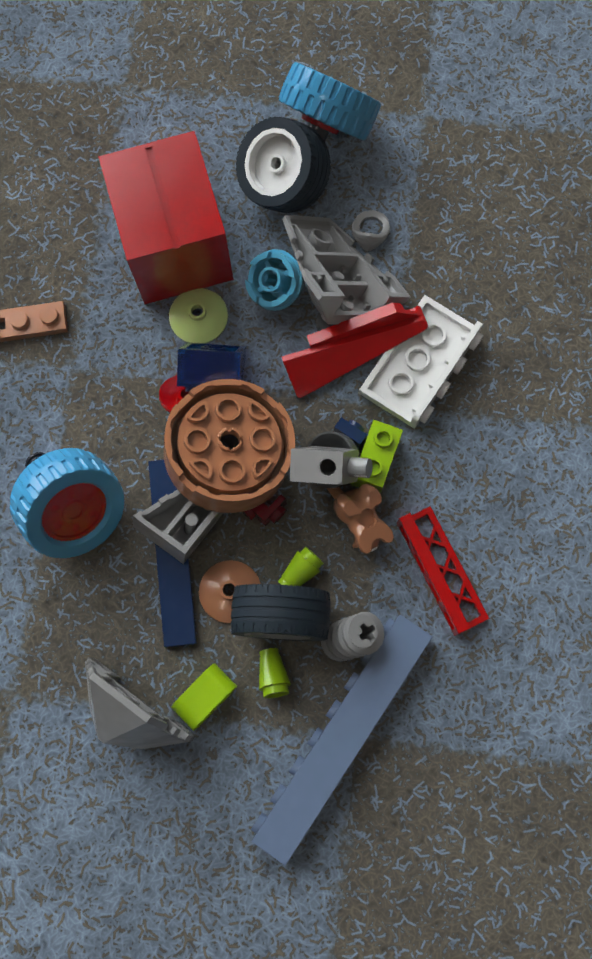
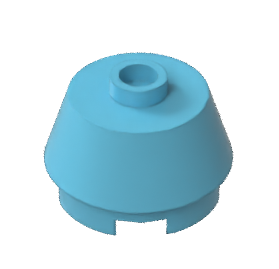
[245,249,305,311]

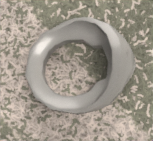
[352,210,390,252]

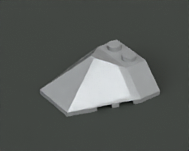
[282,215,410,324]
[85,657,196,750]

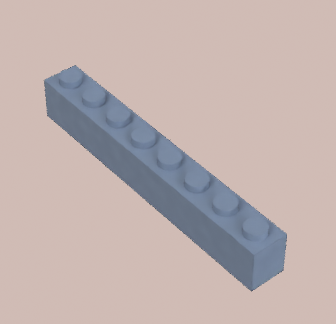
[251,615,433,866]

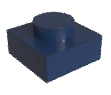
[334,417,367,451]

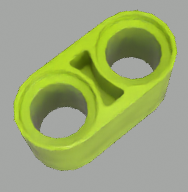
[171,663,237,731]

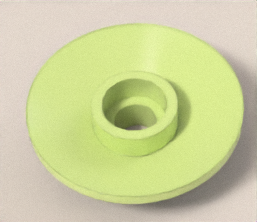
[169,288,228,344]

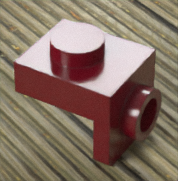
[242,494,287,526]

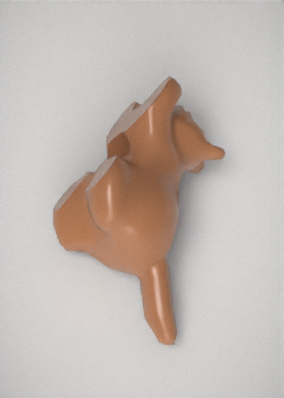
[327,484,394,554]

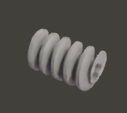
[321,612,384,662]

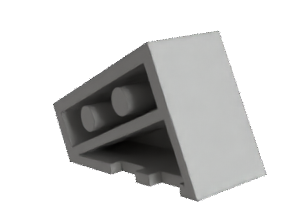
[132,489,224,564]

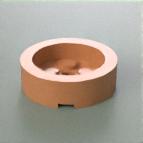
[163,379,295,513]

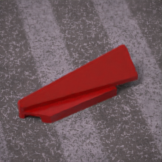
[282,302,428,398]

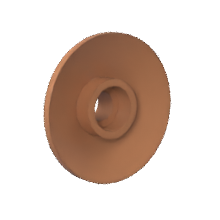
[199,560,261,623]

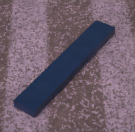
[148,460,197,648]

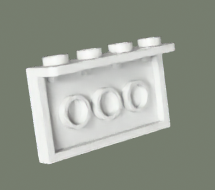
[359,295,484,429]

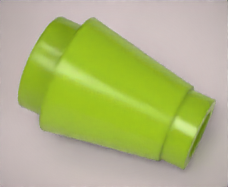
[278,546,324,586]
[259,648,291,699]

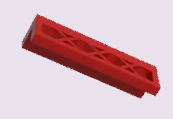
[396,506,490,636]

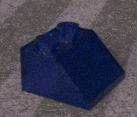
[177,342,247,392]

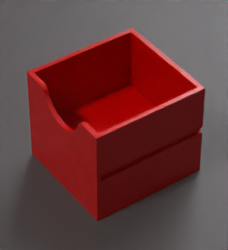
[98,131,234,304]

